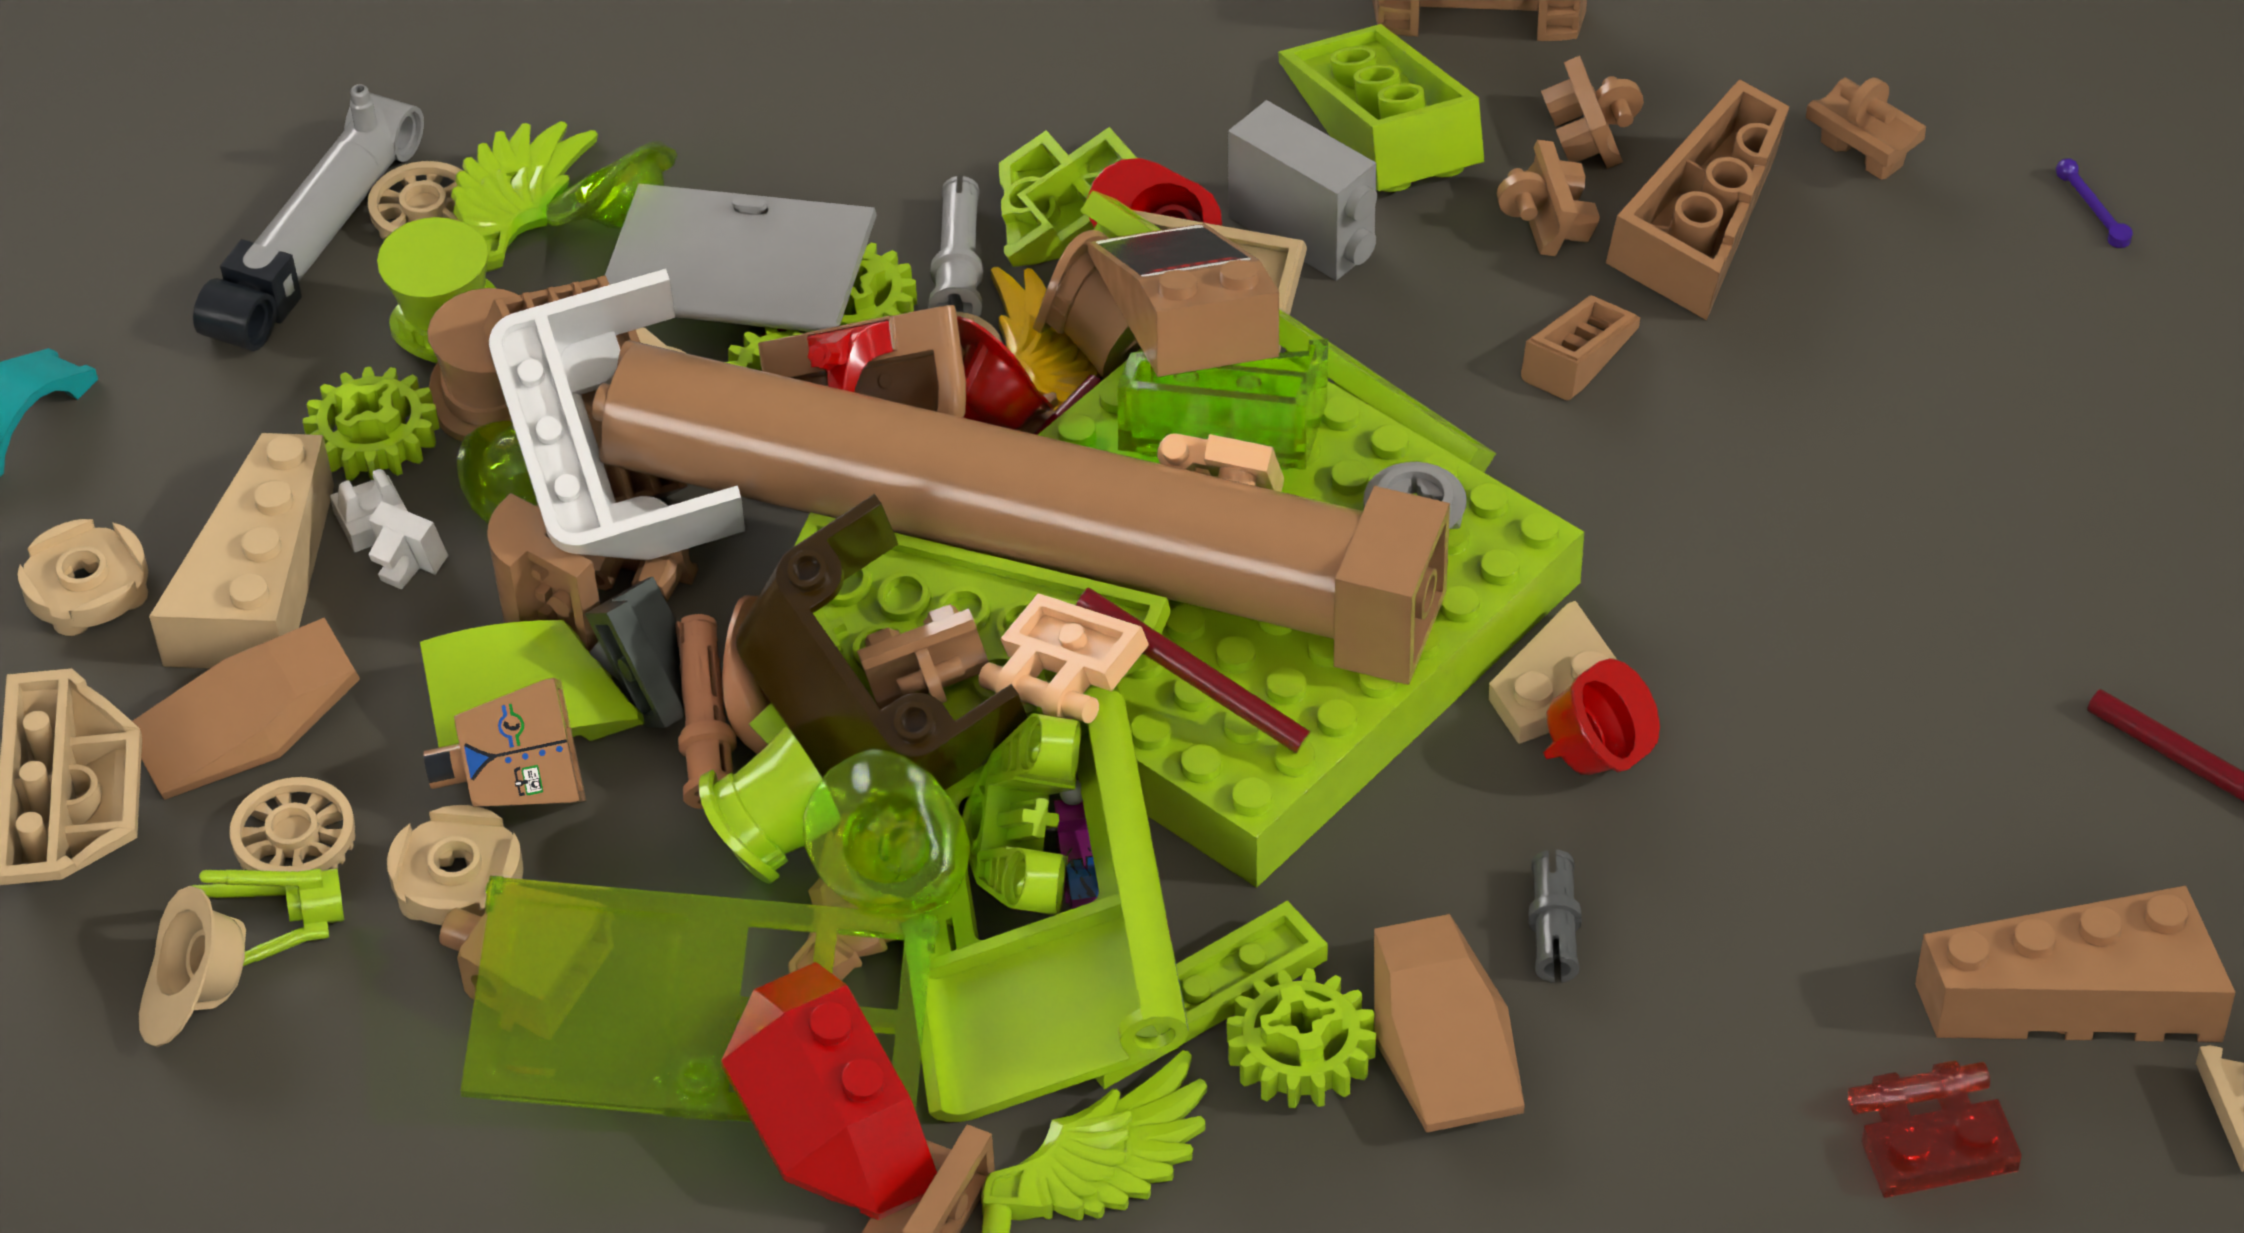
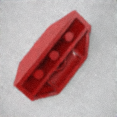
[721,962,937,1220]

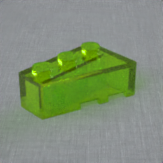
[1117,339,1328,471]

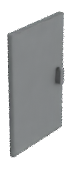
[605,183,877,332]

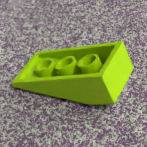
[1278,24,1484,192]

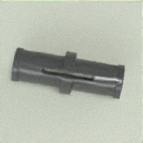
[1528,850,1582,983]

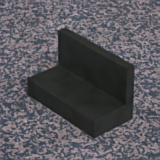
[585,577,685,728]

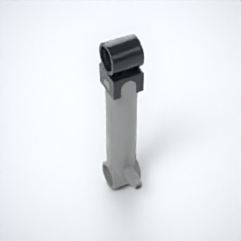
[193,84,424,351]

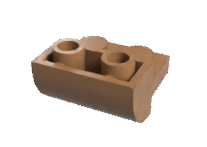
[487,493,600,652]

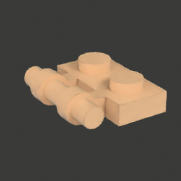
[1157,434,1284,492]
[979,593,1149,723]

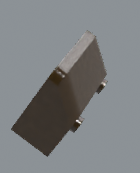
[736,494,1028,830]

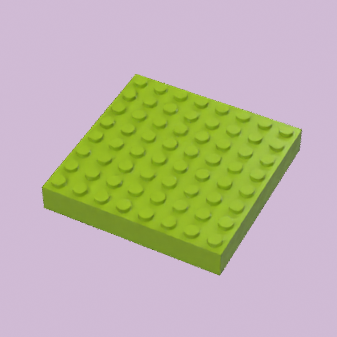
[1038,349,1584,888]

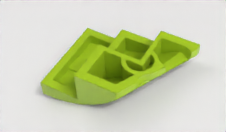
[999,127,1137,267]
[420,620,644,747]

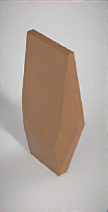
[132,617,360,800]
[1374,914,1525,1133]

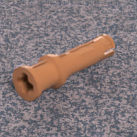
[675,614,737,809]

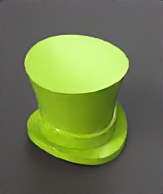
[377,217,496,363]
[699,726,850,884]

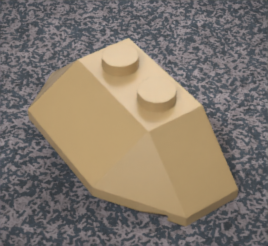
[0,668,142,885]

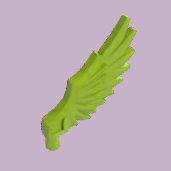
[451,121,598,272]
[981,1050,1207,1233]

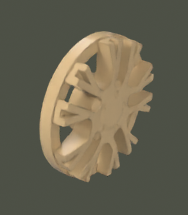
[368,161,463,240]
[230,777,355,871]

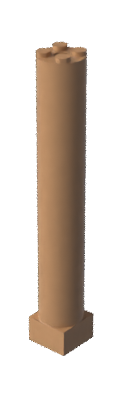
[592,340,1450,685]

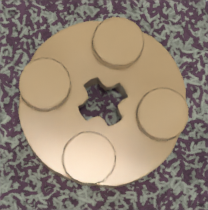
[18,519,148,636]
[387,805,523,925]

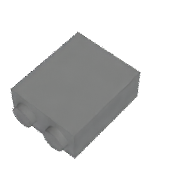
[1228,100,1377,281]

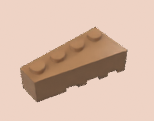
[1606,79,1790,320]
[1915,886,2236,1042]

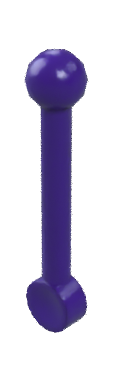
[2056,158,2133,248]

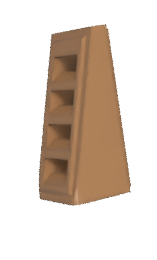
[1521,295,1641,401]

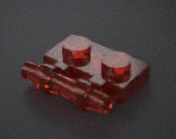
[1848,1060,2022,1198]

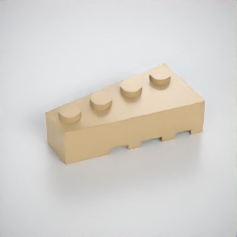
[149,433,334,668]

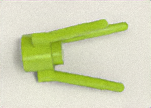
[192,868,344,966]

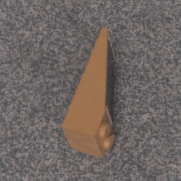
[1088,223,1279,377]

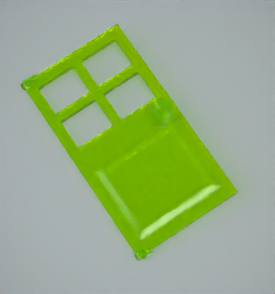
[460,875,940,1122]

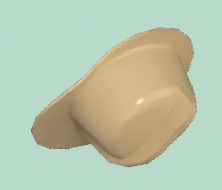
[139,886,246,1047]

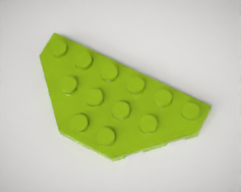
[794,512,1171,721]

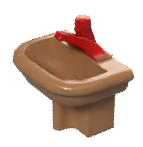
[758,305,975,418]

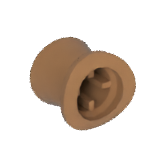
[1033,230,1141,380]
[428,288,518,443]

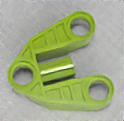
[961,713,1081,915]

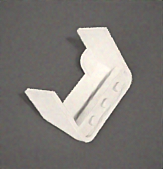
[489,269,745,560]

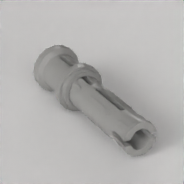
[928,176,984,317]

